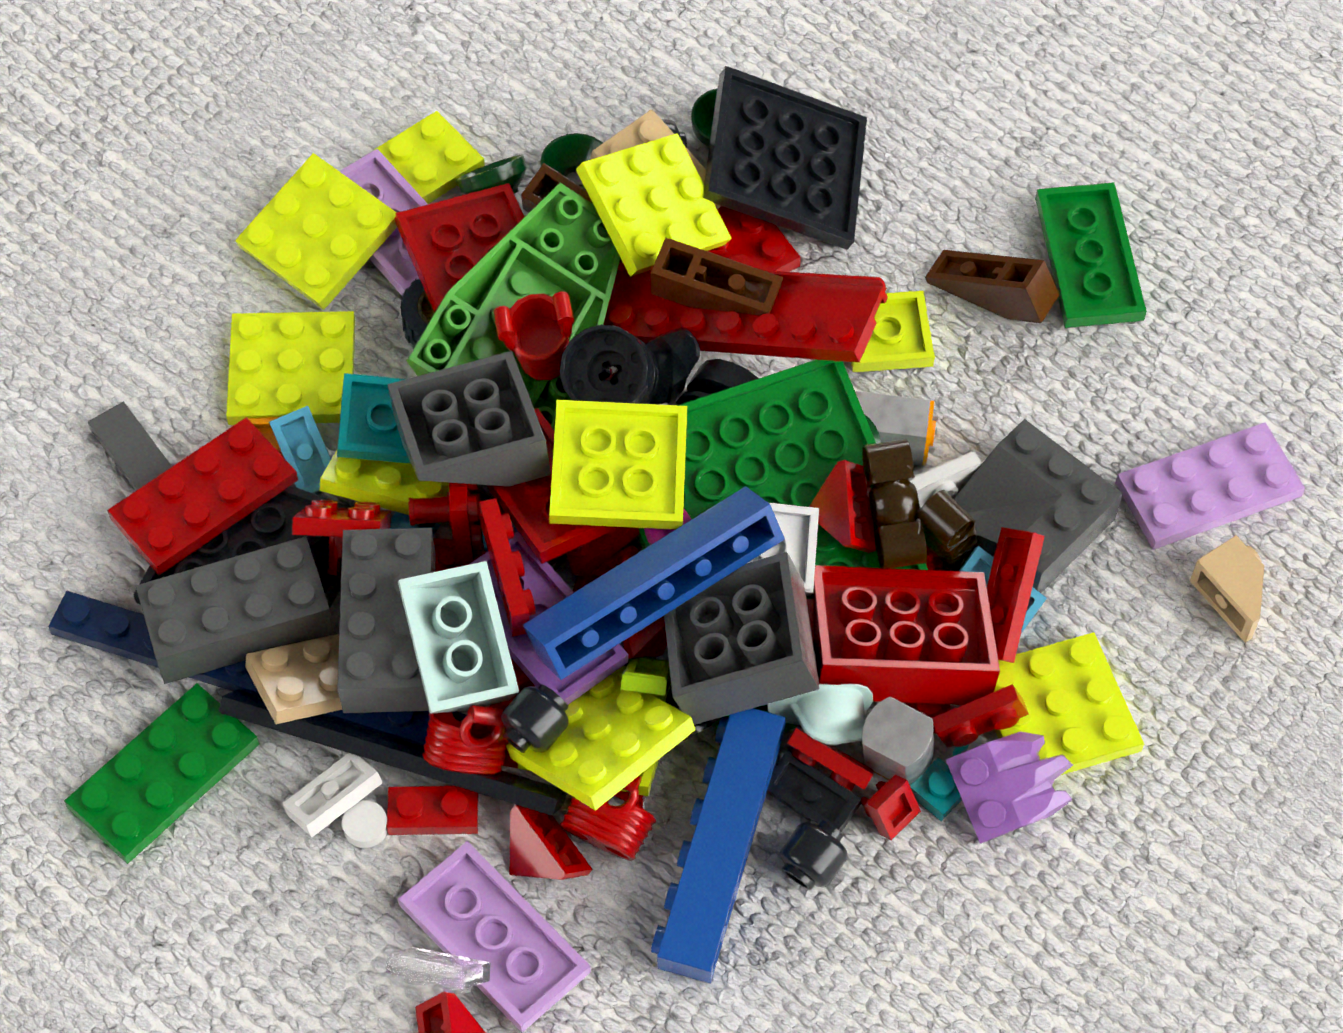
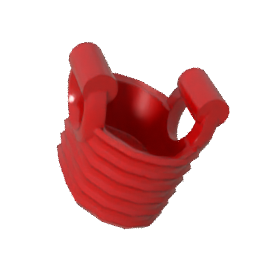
[493,291,574,380]
[423,705,509,775]
[560,776,656,861]

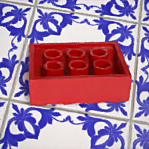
[811,565,1000,705]

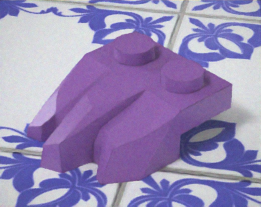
[946,731,1073,844]

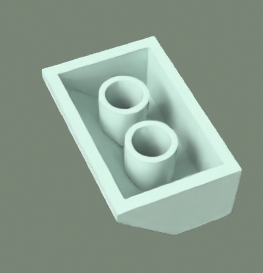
[398,561,519,714]

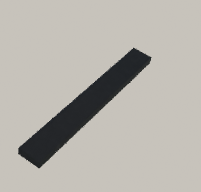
[219,689,567,815]

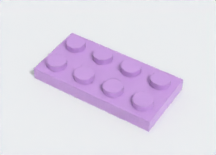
[340,149,428,296]
[1115,422,1305,550]
[398,841,591,1033]

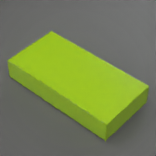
[620,658,671,696]

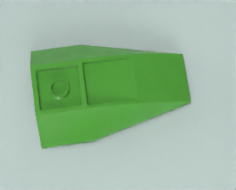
[406,183,620,431]

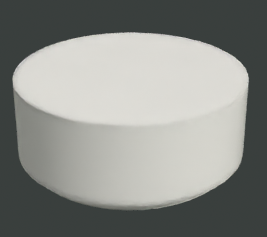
[342,800,388,848]

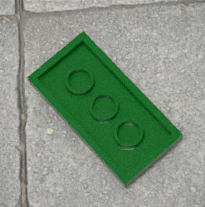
[1035,182,1147,328]
[64,683,259,864]

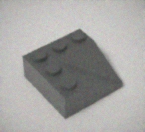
[387,351,551,486]
[954,419,1123,593]
[664,552,820,725]

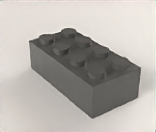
[337,528,436,713]
[136,536,335,684]

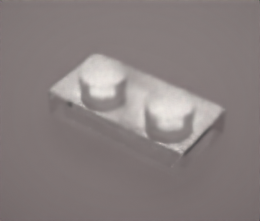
[386,947,491,994]

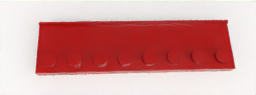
[603,262,888,363]

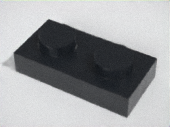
[767,750,862,832]

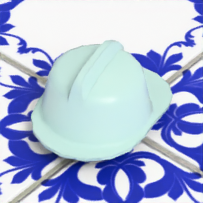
[767,684,873,746]

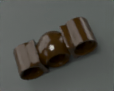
[862,439,927,569]
[917,490,980,571]

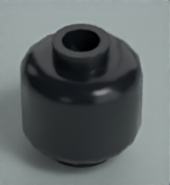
[501,684,569,753]
[780,820,848,890]

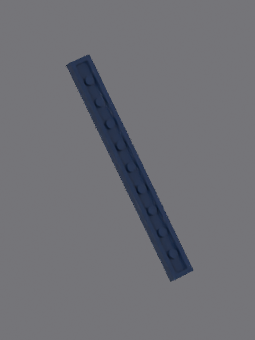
[48,590,467,746]

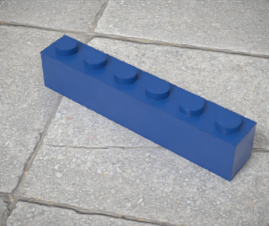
[523,486,785,680]
[651,708,785,984]

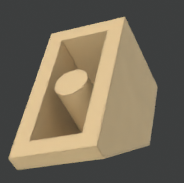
[1190,535,1264,643]

